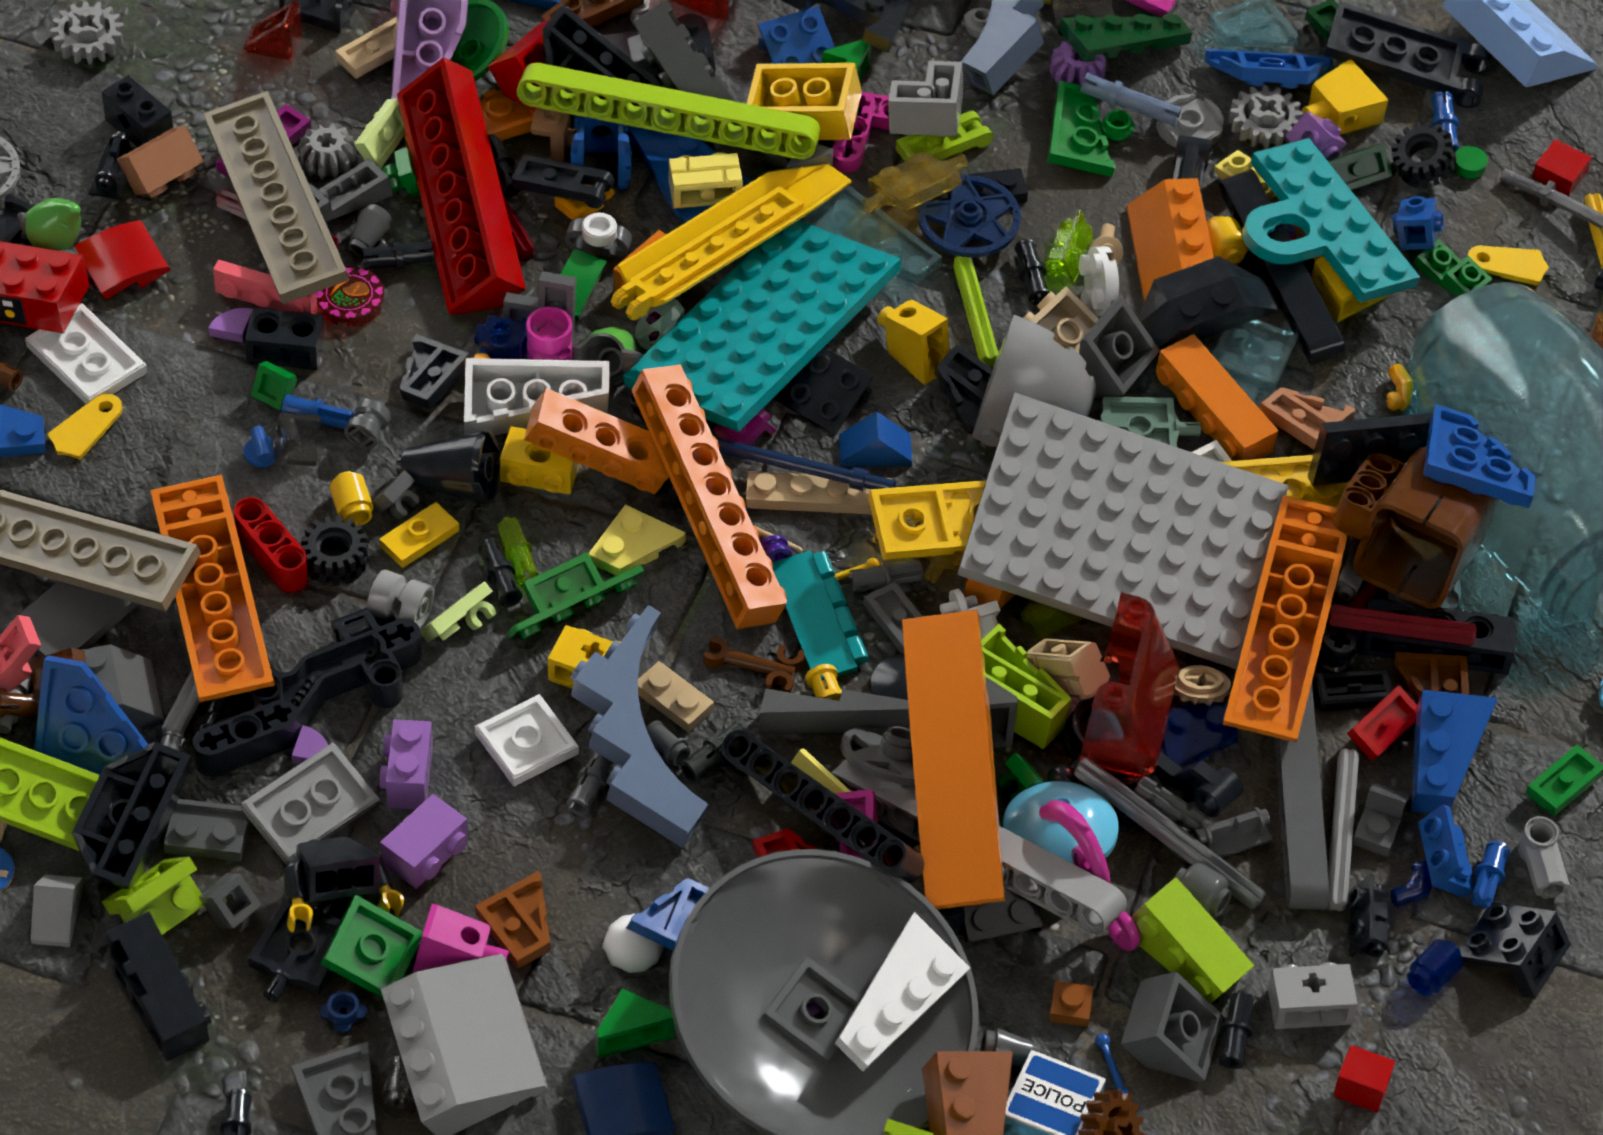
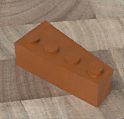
[922,1051,1013,1135]

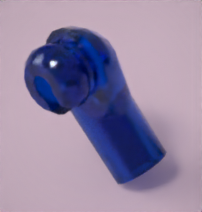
[1390,860,1432,907]

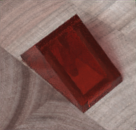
[243,0,302,61]

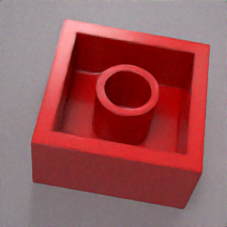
[1532,139,1592,197]

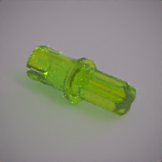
[497,517,540,585]

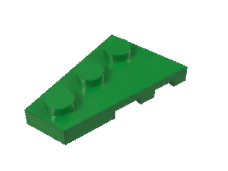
[1047,80,1116,177]

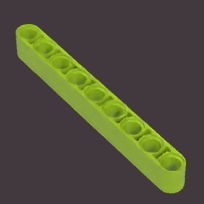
[517,63,820,159]

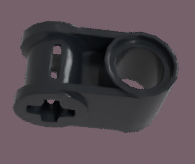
[1317,602,1362,673]

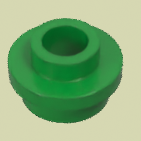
[1101,109,1135,141]

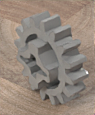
[50,1,125,64]
[1229,85,1303,149]

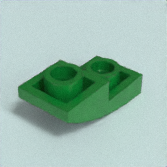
[1413,239,1492,300]
[560,249,607,321]

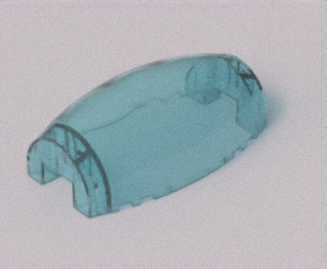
[1409,282,1603,627]

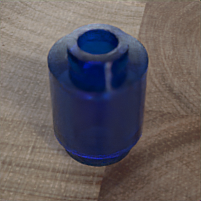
[1407,939,1463,996]

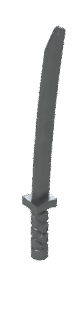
[1500,169,1603,230]

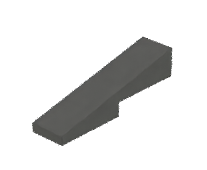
[309,159,393,222]
[759,689,910,734]

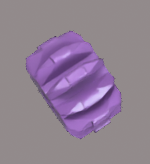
[1050,41,1107,86]

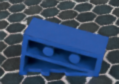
[1411,690,1498,813]

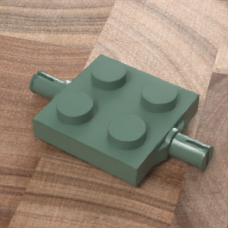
[1098,396,1201,447]

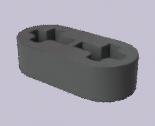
[565,218,632,259]

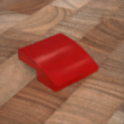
[74,220,171,300]

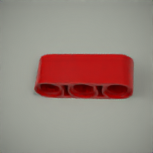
[234,497,308,593]

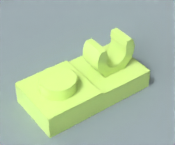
[354,98,406,169]
[420,581,496,643]

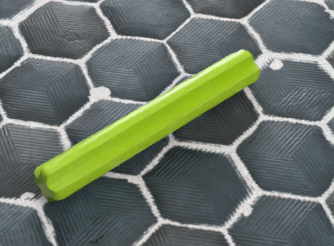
[953,256,998,366]

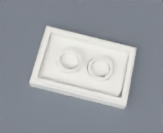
[25,303,148,404]

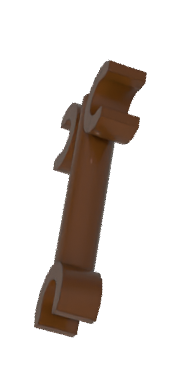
[703,637,805,693]

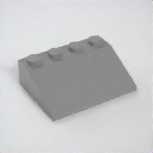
[381,954,548,1135]

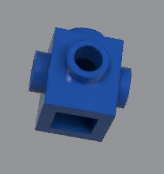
[1393,196,1444,250]

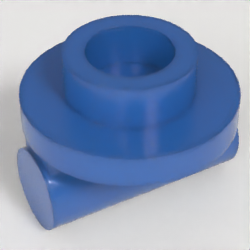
[243,426,280,467]

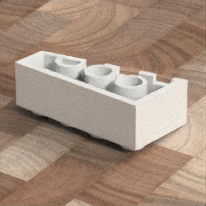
[464,358,609,435]

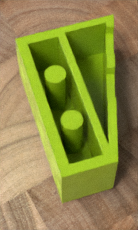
[981,623,1072,750]
[1131,877,1255,1004]

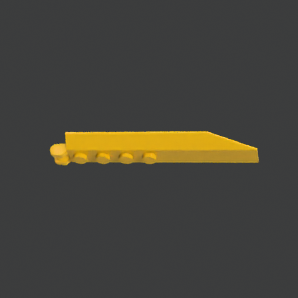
[610,163,852,321]

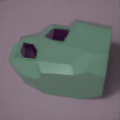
[635,299,685,354]

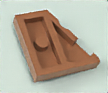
[1259,387,1356,450]

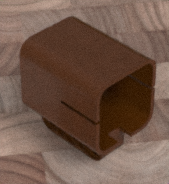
[1333,447,1500,609]

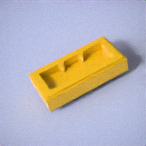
[379,502,459,568]

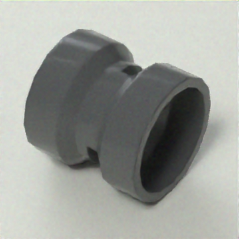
[344,399,391,449]

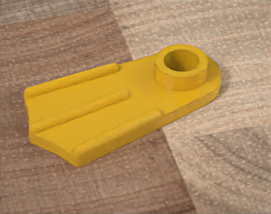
[1467,246,1549,286]
[47,394,123,460]

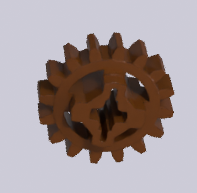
[1078,1090,1145,1135]

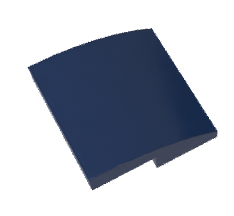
[572,1062,675,1135]

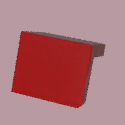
[1333,1045,1396,1113]

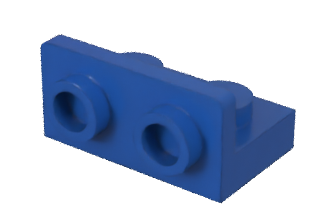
[1418,804,1475,898]

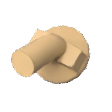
[1090,223,1123,265]

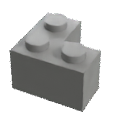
[888,61,963,136]

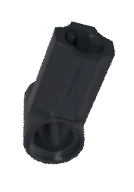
[1173,134,1212,189]

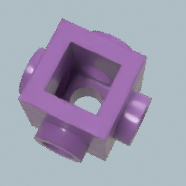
[1285,111,1347,160]

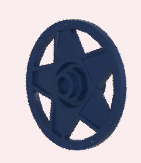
[918,175,1021,258]

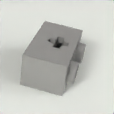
[1268,962,1358,1029]

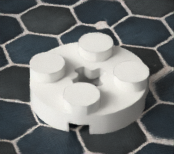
[1079,246,1119,317]

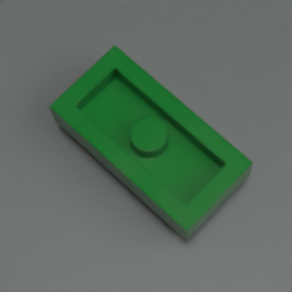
[1525,744,1603,817]

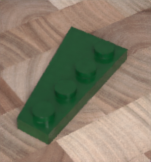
[1059,14,1193,62]

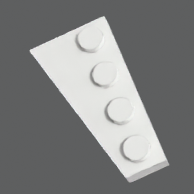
[835,912,970,1071]

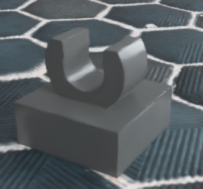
[372,470,420,520]

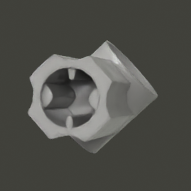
[1517,816,1570,899]

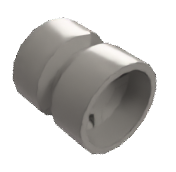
[367,569,434,629]

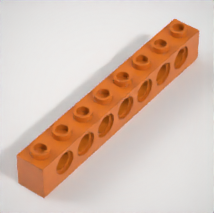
[631,364,787,629]

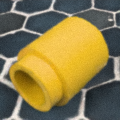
[329,471,374,527]

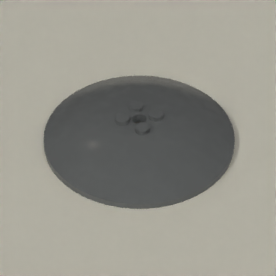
[669,849,979,1135]

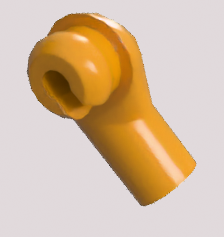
[1386,364,1414,411]

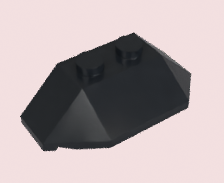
[542,4,667,106]
[1138,256,1277,357]
[72,742,191,890]

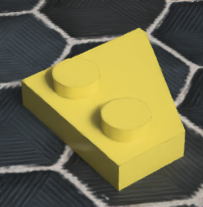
[589,505,686,576]

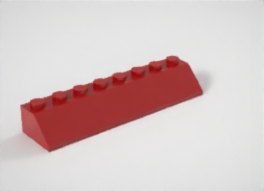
[397,57,526,315]

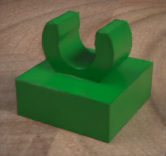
[382,147,420,197]
[250,361,297,410]
[999,753,1045,800]

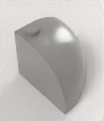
[971,315,1096,447]

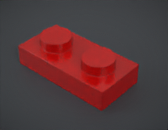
[1346,685,1417,761]

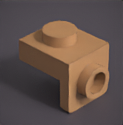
[531,108,576,162]

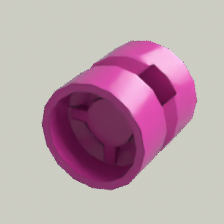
[526,306,573,360]

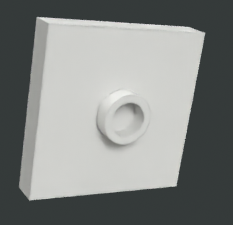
[475,694,579,787]

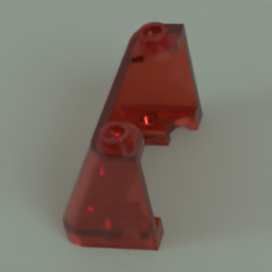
[1079,592,1179,777]

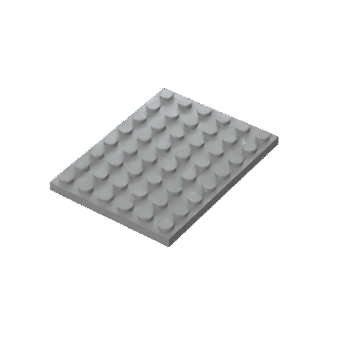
[957,392,1289,670]

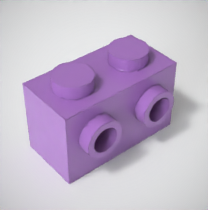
[380,719,433,810]
[380,794,468,889]

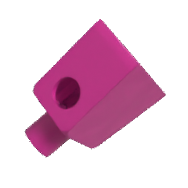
[412,904,509,974]

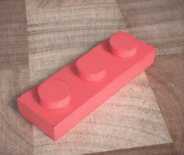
[213,260,318,314]

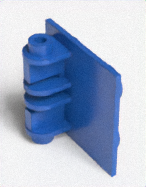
[757,6,835,64]

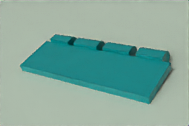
[772,550,869,680]

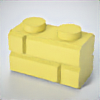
[668,152,743,209]

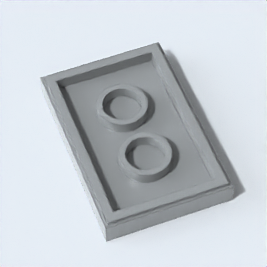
[240,742,380,866]

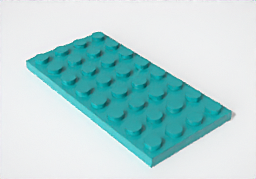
[623,220,902,432]

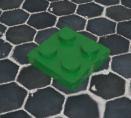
[320,895,423,999]

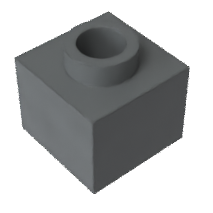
[198,873,262,929]

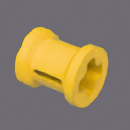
[805,664,842,701]

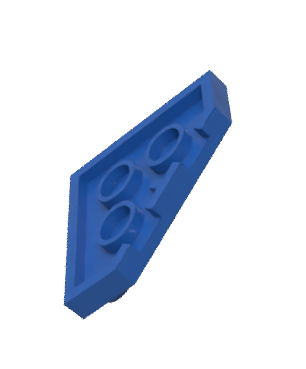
[1423,404,1536,508]
[34,655,148,775]

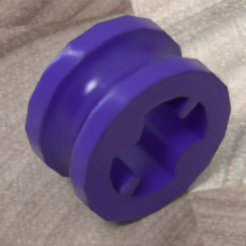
[760,535,792,562]

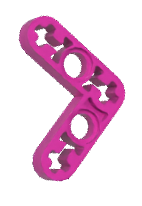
[832,92,890,173]

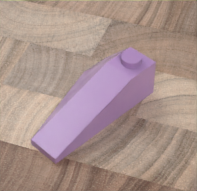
[391,0,468,103]

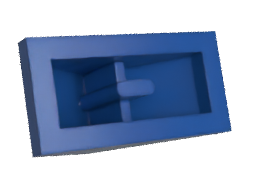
[839,411,912,466]

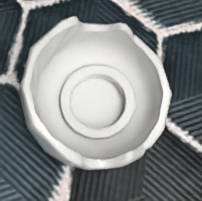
[603,914,664,973]

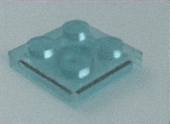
[1212,320,1299,392]

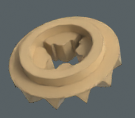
[1171,665,1231,706]

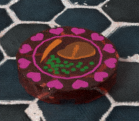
[316,266,384,326]

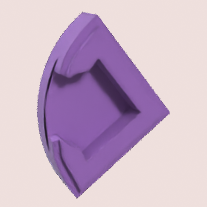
[208,308,252,343]
[292,725,328,764]

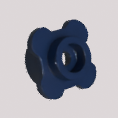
[320,990,368,1033]

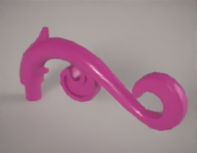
[1039,800,1141,951]

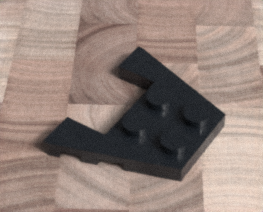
[781,0,912,53]

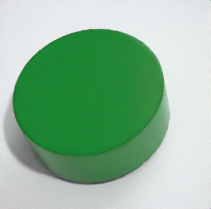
[1454,146,1488,179]

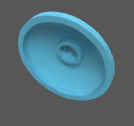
[1003,781,1119,865]

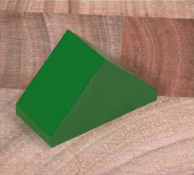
[596,989,675,1058]

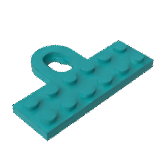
[1242,138,1420,303]

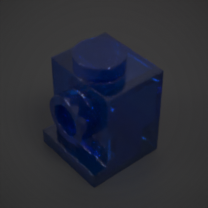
[474,315,527,359]

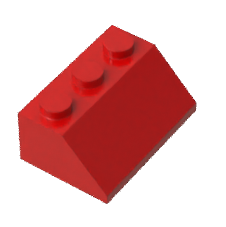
[488,19,550,112]

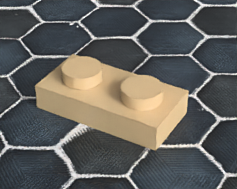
[638,661,714,733]

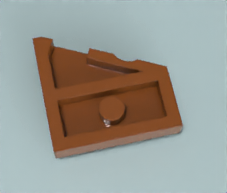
[475,871,550,969]

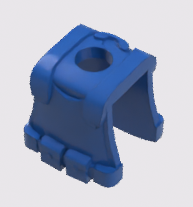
[570,115,632,190]

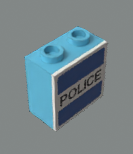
[1003,1050,1106,1135]

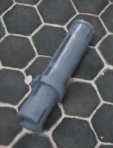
[1080,73,1182,127]

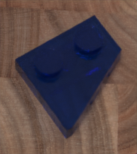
[1157,703,1238,766]

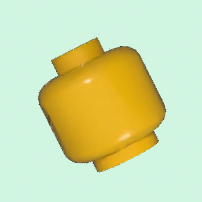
[1207,216,1249,265]

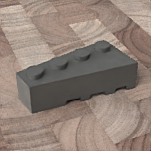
[633,0,741,149]

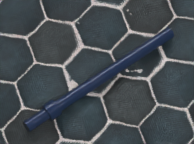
[715,437,896,492]

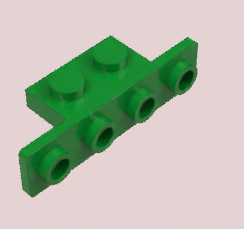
[507,552,644,640]

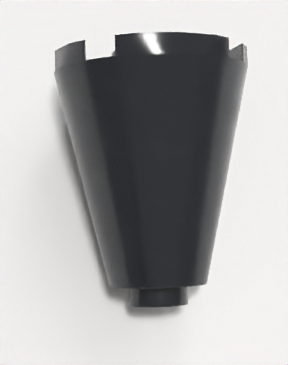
[396,431,500,504]

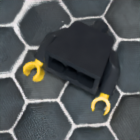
[284,837,404,932]

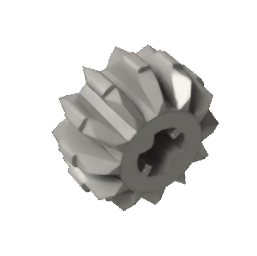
[298,123,356,181]

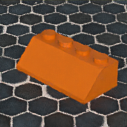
[1126,178,1214,302]

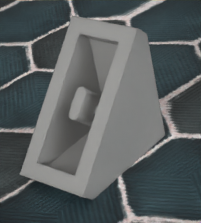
[31,874,84,947]

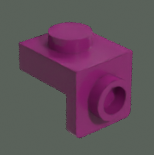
[713,408,776,446]

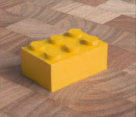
[747,63,862,140]

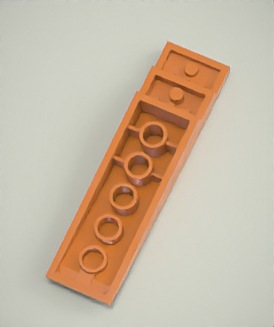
[150,475,275,702]
[1223,495,1348,743]
[902,609,1005,909]

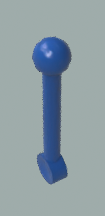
[1095,1033,1129,1093]

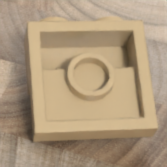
[1023,286,1099,353]

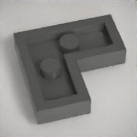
[503,271,577,337]

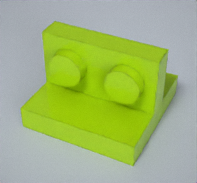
[102,856,204,934]

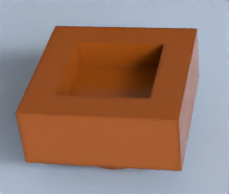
[1049,980,1094,1028]

